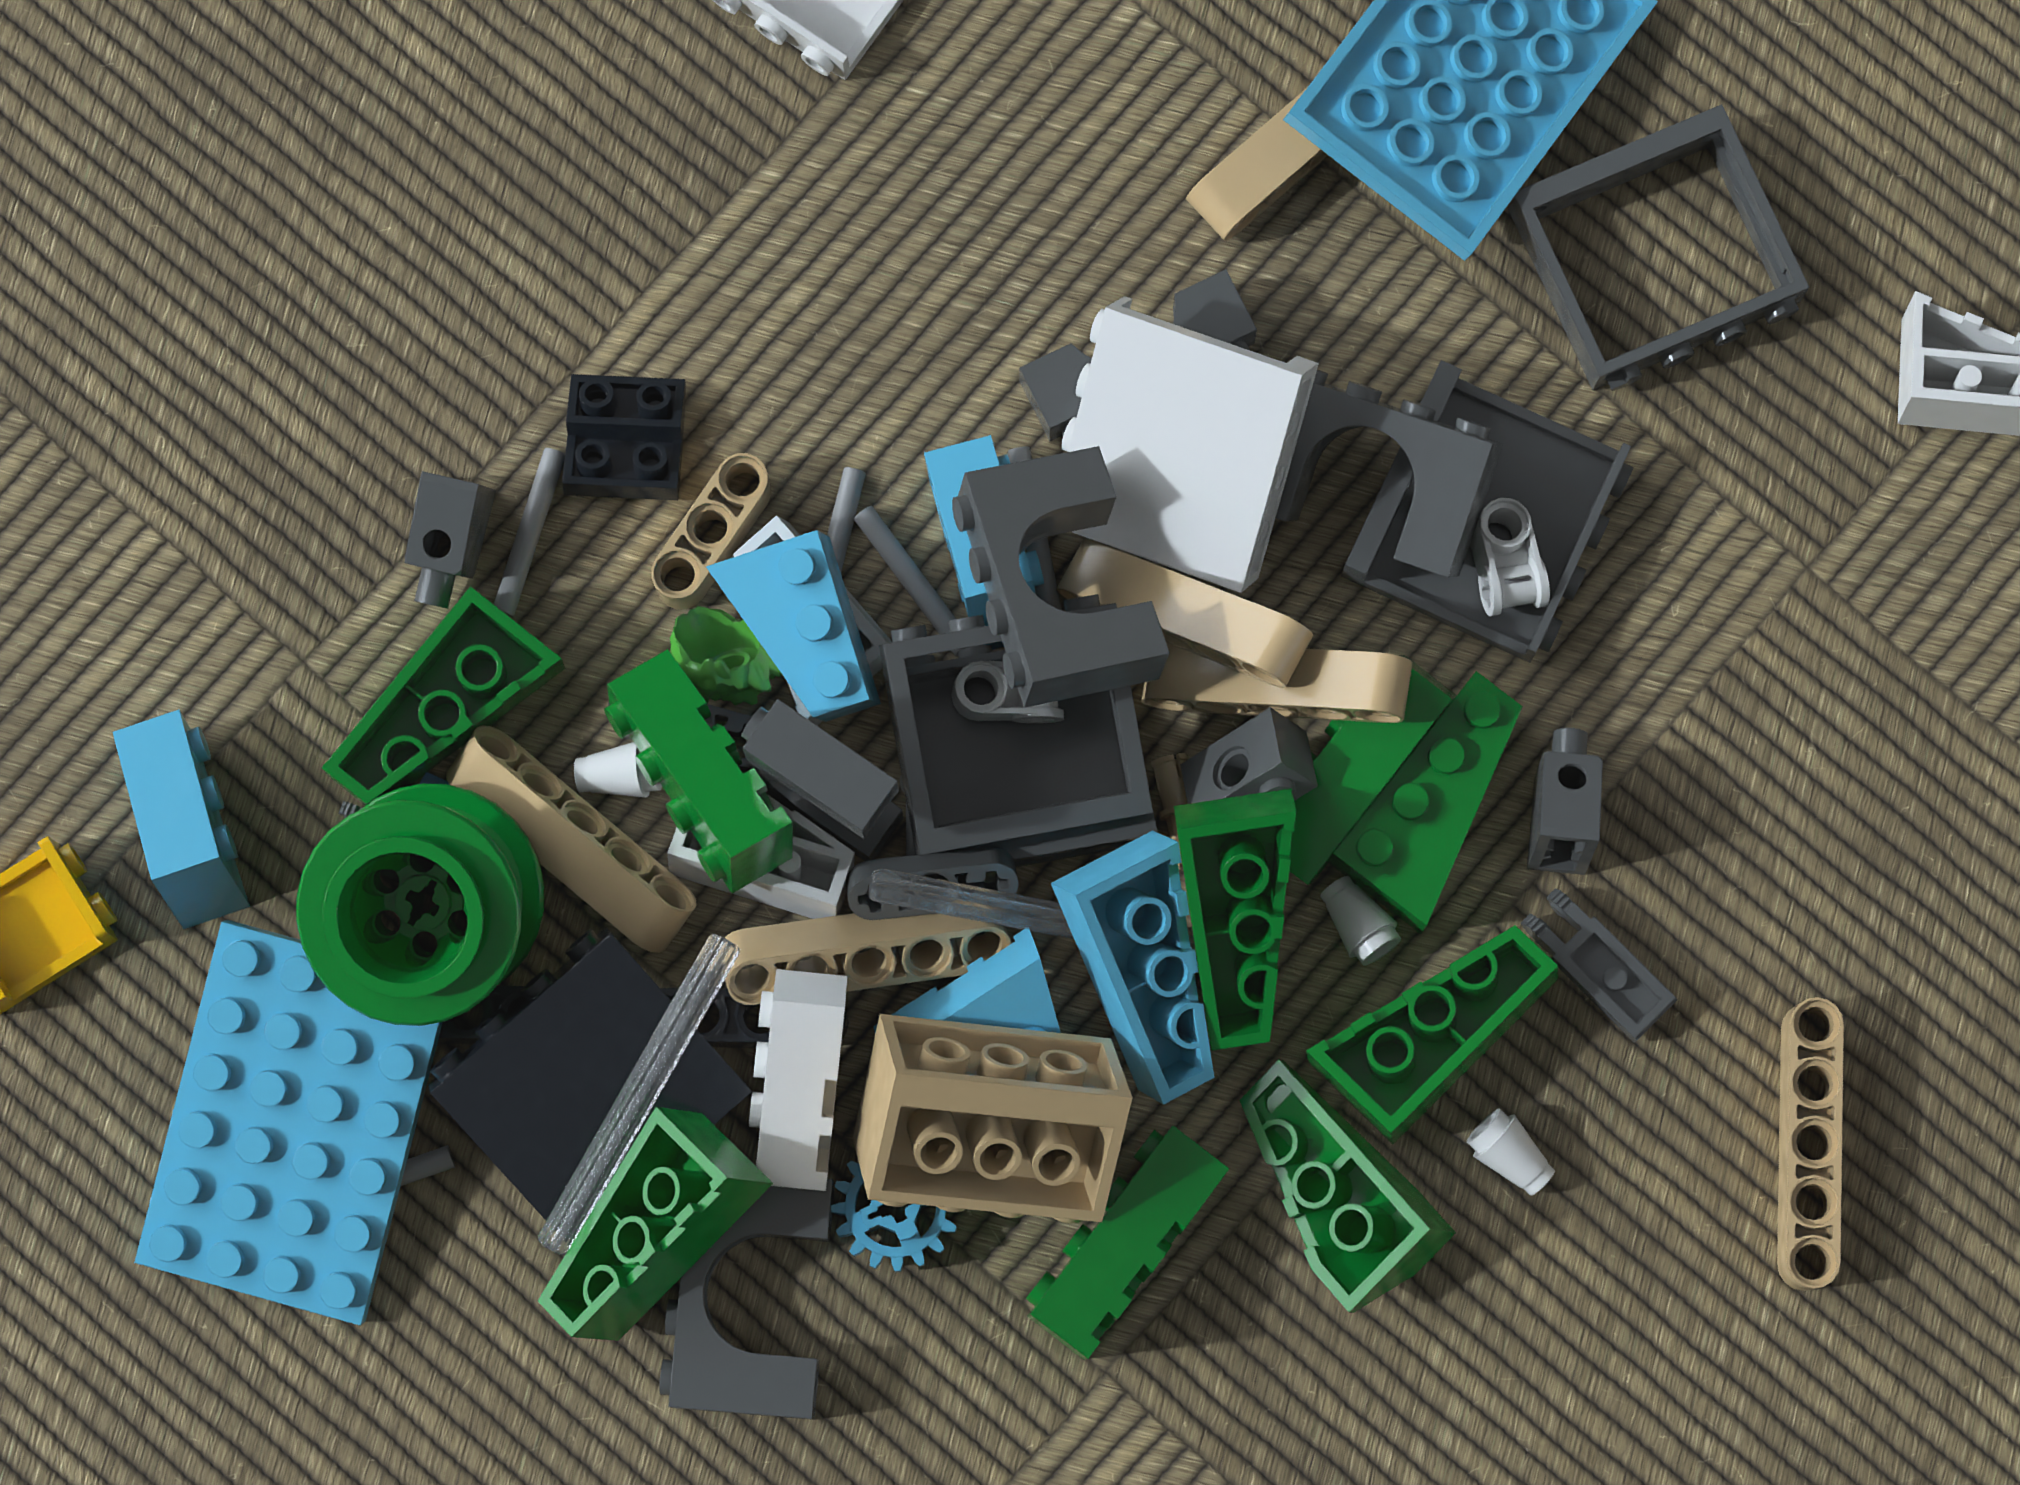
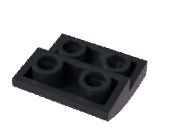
[562,374,686,501]

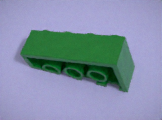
[322,586,566,806]
[604,649,793,894]
[1290,655,1457,885]
[1329,671,1523,934]
[1174,788,1296,1051]
[1306,925,1558,1145]
[538,1107,773,1341]
[1026,1126,1229,1360]

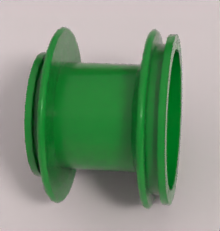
[296,783,544,1026]

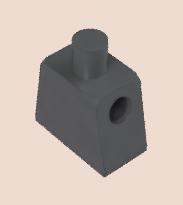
[405,471,496,609]
[1527,728,1603,875]

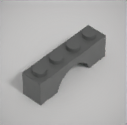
[1019,269,1257,441]

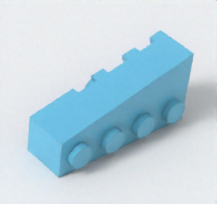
[1051,830,1215,1105]

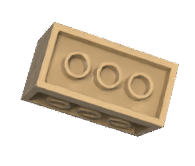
[853,1014,1133,1224]

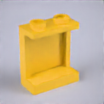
[0,836,118,1014]

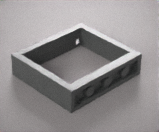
[1508,104,1809,391]
[878,594,1153,855]

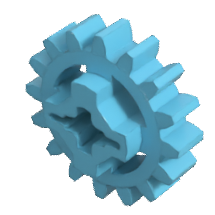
[831,1161,957,1272]

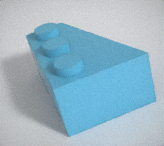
[924,435,1044,650]
[706,530,881,722]
[112,710,250,929]
[873,926,1061,1033]

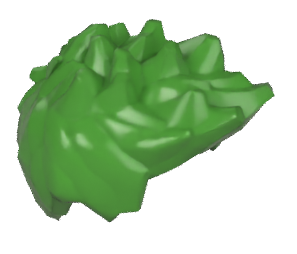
[670,606,782,705]

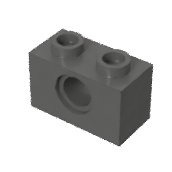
[1180,707,1318,804]

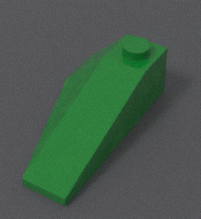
[1239,1059,1456,1313]

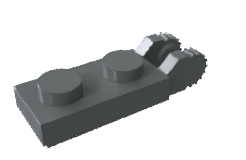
[1521,888,1678,1043]

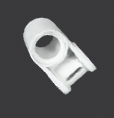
[1470,498,1550,616]
[951,661,1064,723]

